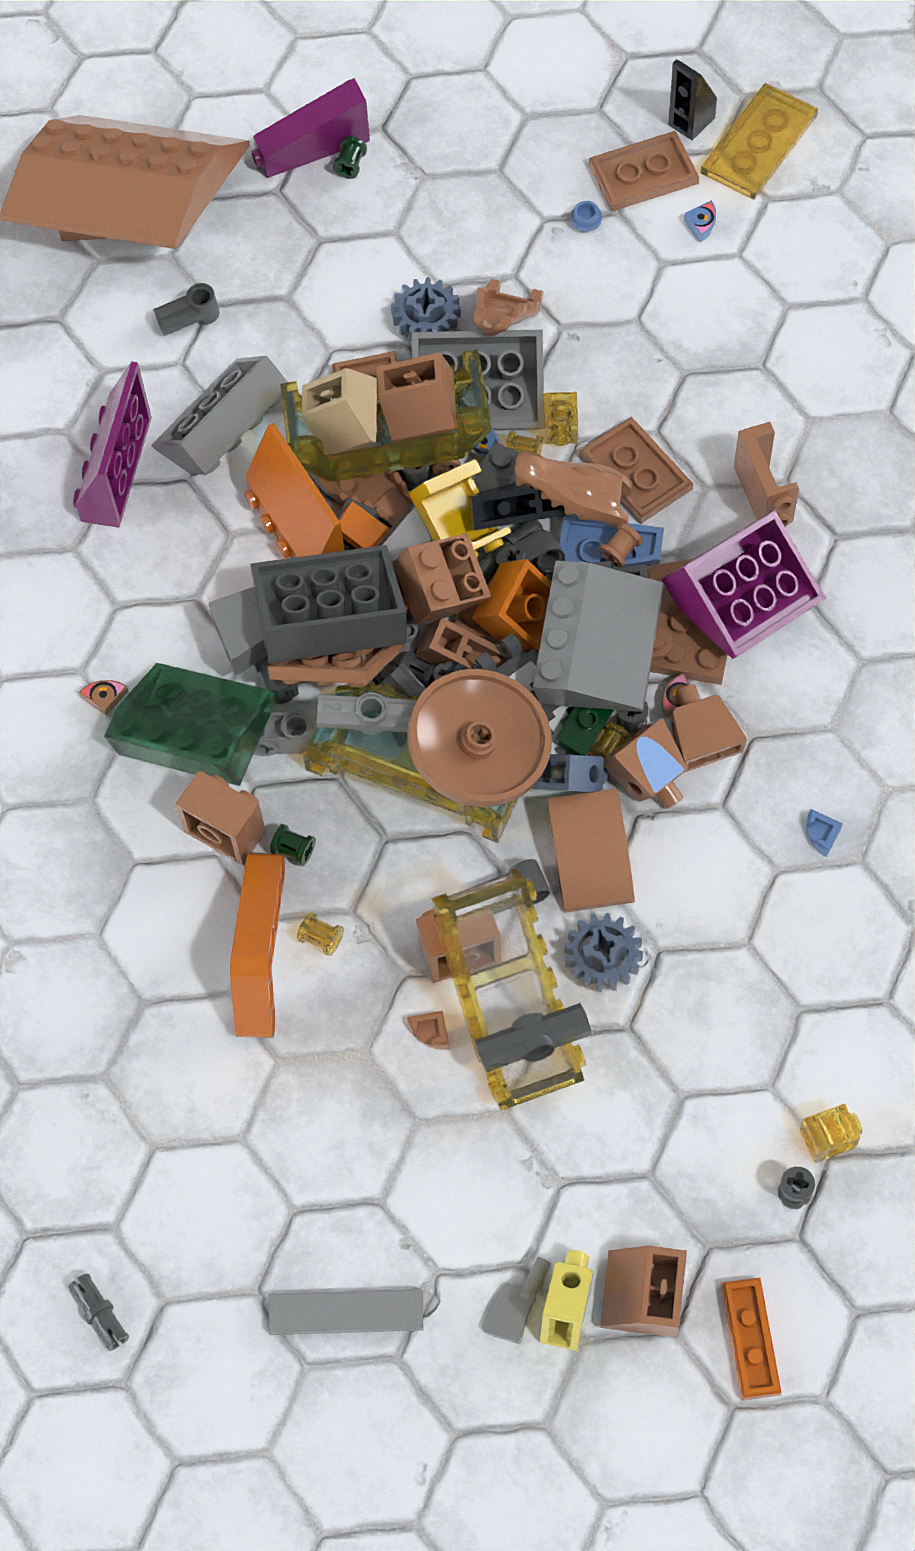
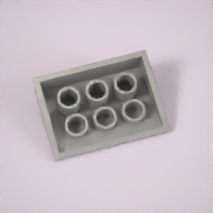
[412,329,544,430]
[533,561,664,712]

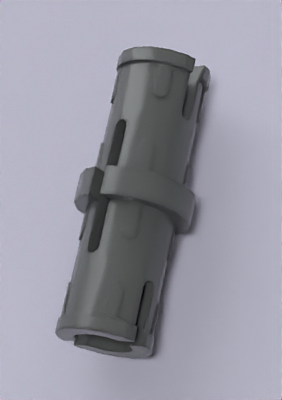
[68,1273,129,1351]

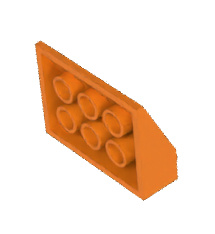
[244,423,344,559]

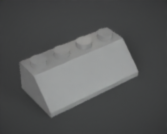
[152,356,291,475]

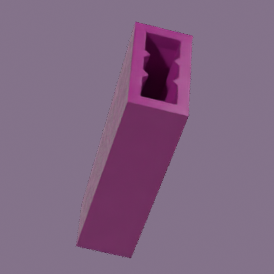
[251,78,370,178]

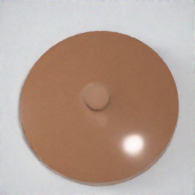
[407,669,552,807]

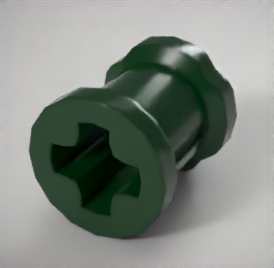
[332,136,367,179]
[270,824,316,866]

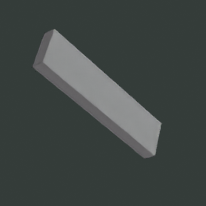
[269,1289,423,1335]

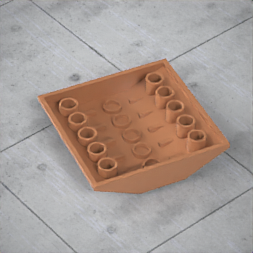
[0,115,250,249]

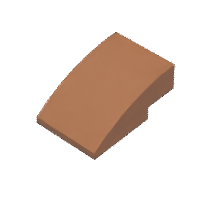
[547,788,635,913]

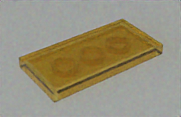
[701,83,818,200]

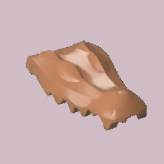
[473,279,544,336]
[308,446,413,526]
[514,451,632,529]

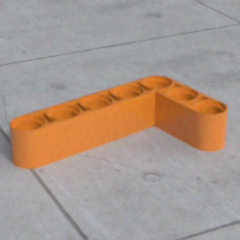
[230,853,285,1038]

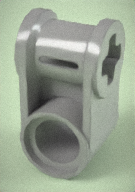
[248,711,316,756]

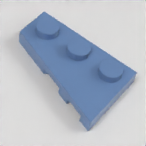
[559,515,664,568]

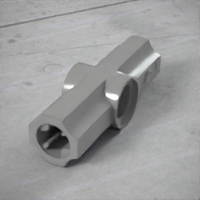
[317,692,417,736]

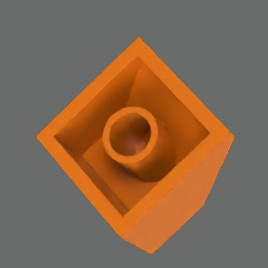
[472,559,552,654]

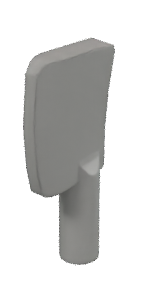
[482,1257,551,1344]

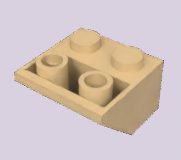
[302,368,377,459]

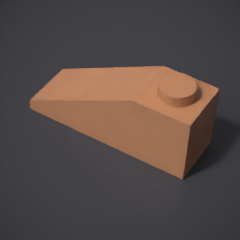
[415,617,507,669]

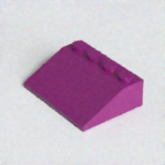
[73,361,152,528]
[661,511,826,659]

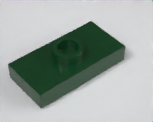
[553,707,614,756]

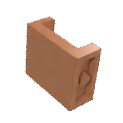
[734,422,799,527]

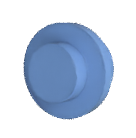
[571,201,602,232]

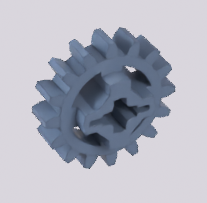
[391,277,461,341]
[564,913,643,992]

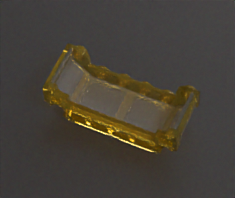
[431,869,586,1111]

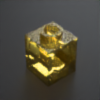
[544,392,578,446]
[800,1103,862,1163]

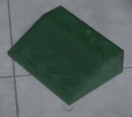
[104,663,279,786]

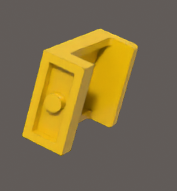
[409,459,512,557]

